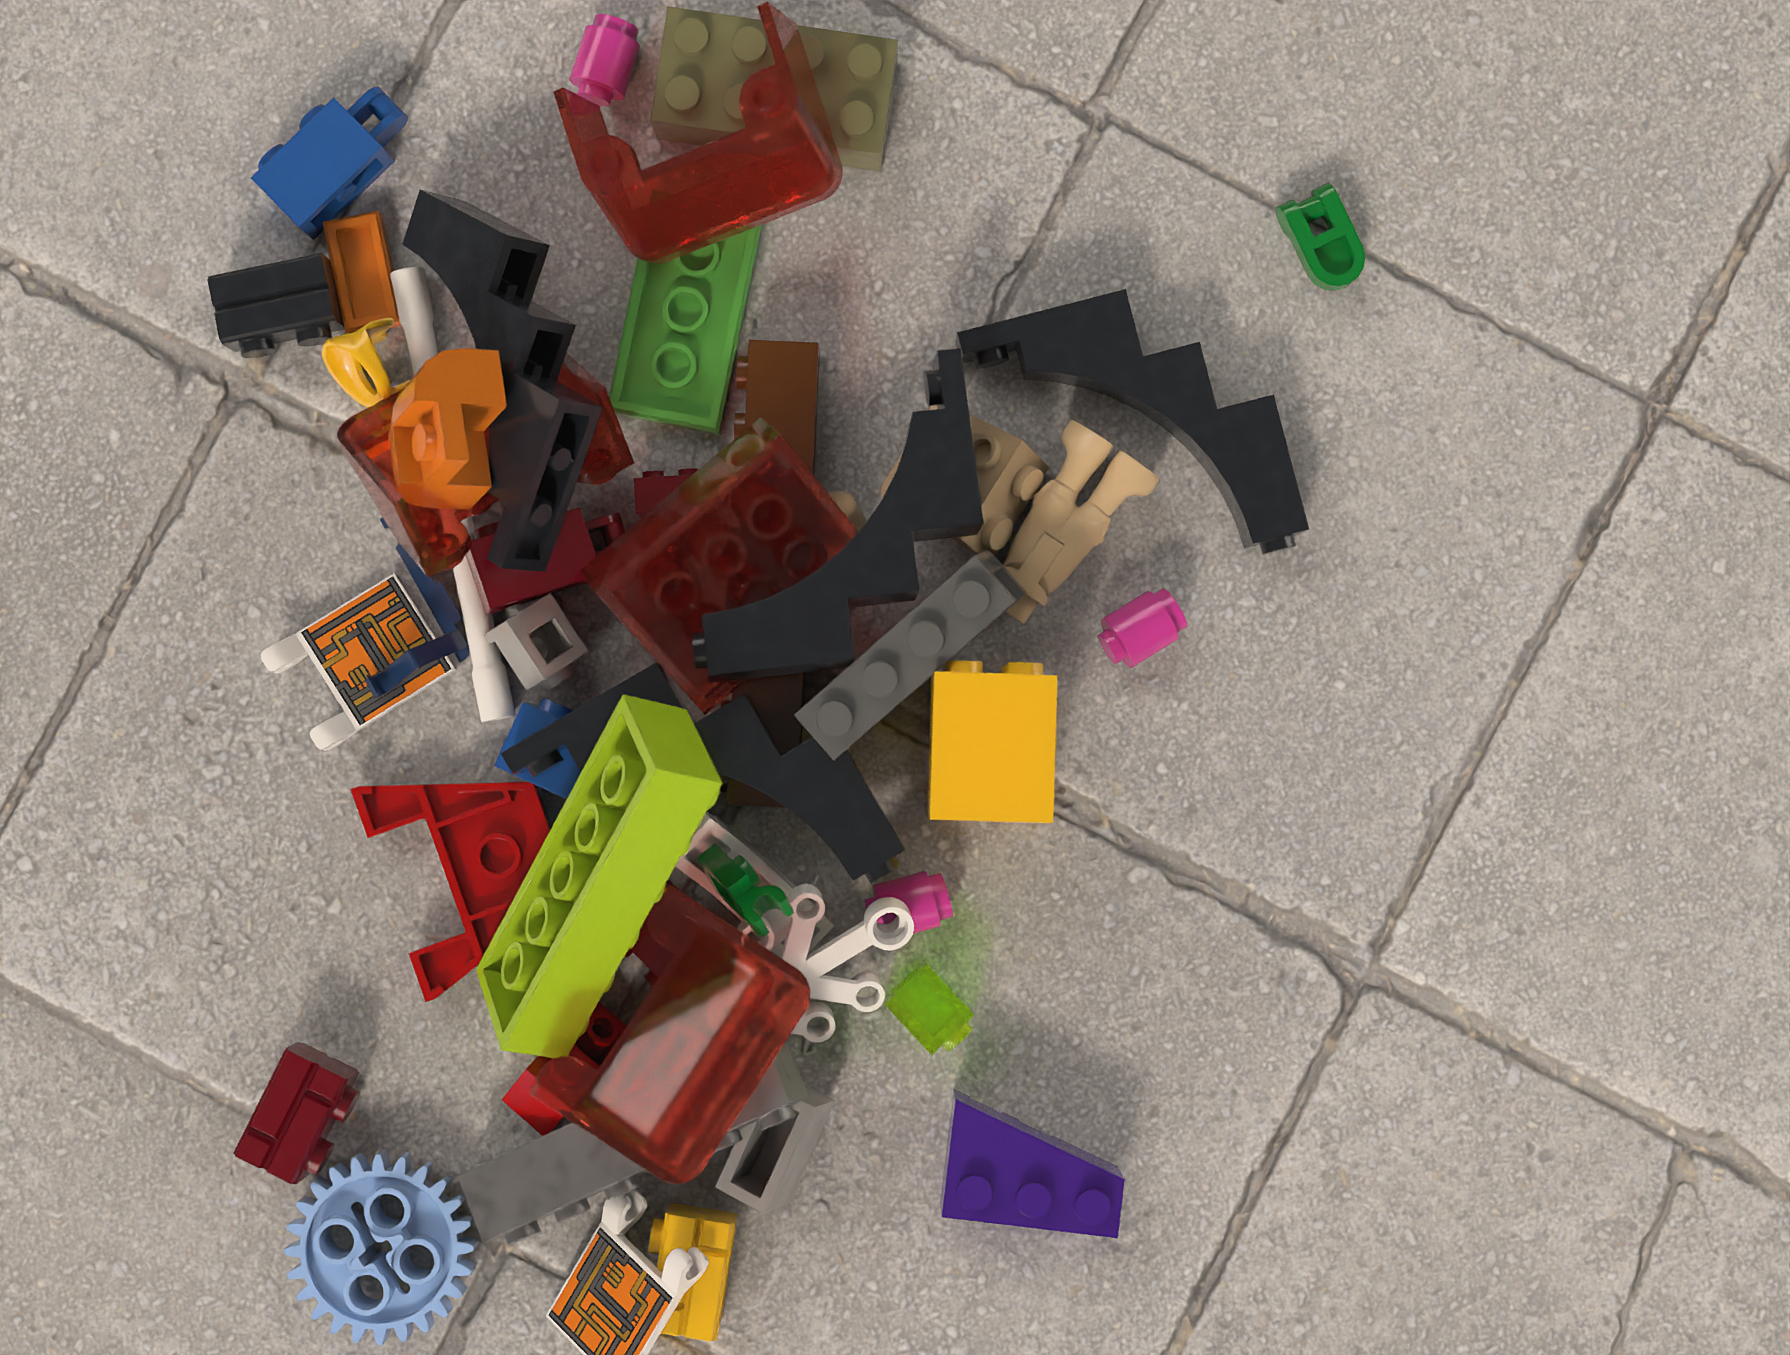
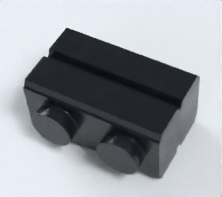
[207,253,345,358]

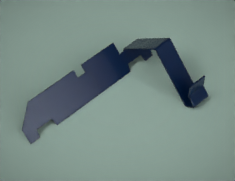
[365,512,470,698]

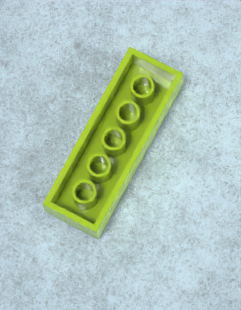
[476,694,722,1060]

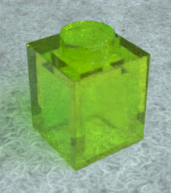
[884,958,975,1055]

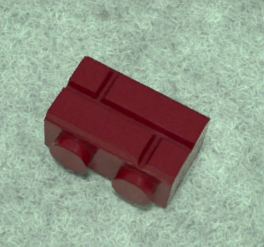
[233,1042,360,1185]

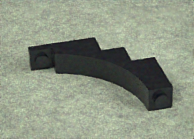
[402,189,603,572]
[955,289,1309,555]
[691,348,984,683]
[500,662,905,883]

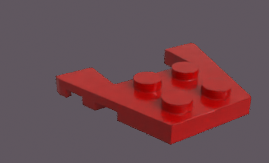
[350,782,552,1002]

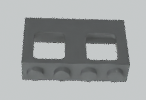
[794,549,1027,760]

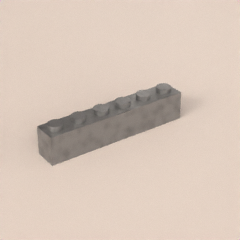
[457,1031,809,1245]

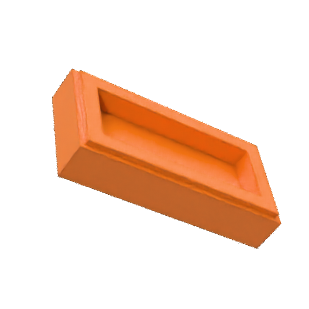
[322,210,402,334]

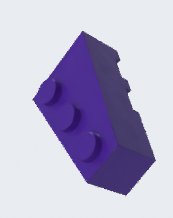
[940,1089,1125,1238]

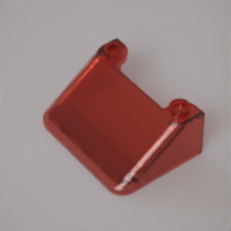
[528,884,810,1184]

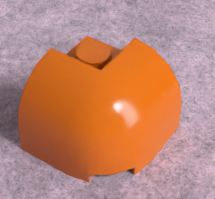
[389,348,507,510]

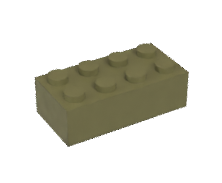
[650,6,898,172]

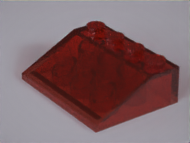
[580,417,859,715]

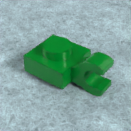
[696,843,794,937]

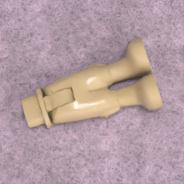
[1003,420,1160,624]

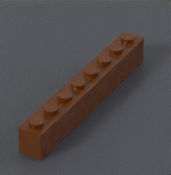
[718,339,820,808]

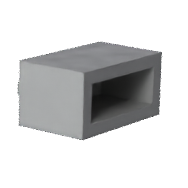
[715,1084,836,1215]

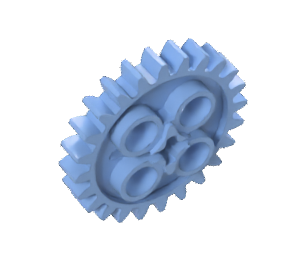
[284,1150,479,1346]

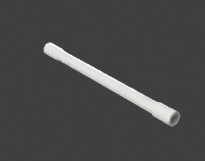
[390,267,516,723]

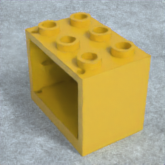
[927,660,1058,823]

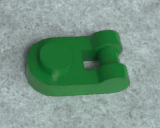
[1275,182,1366,291]

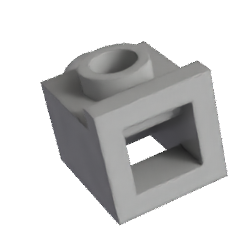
[484,593,588,691]

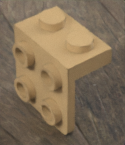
[881,405,1050,556]

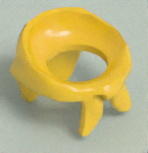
[322,318,411,413]

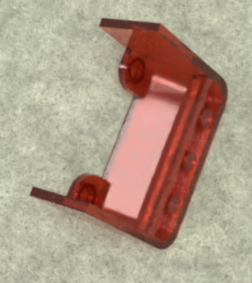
[553,1,843,264]

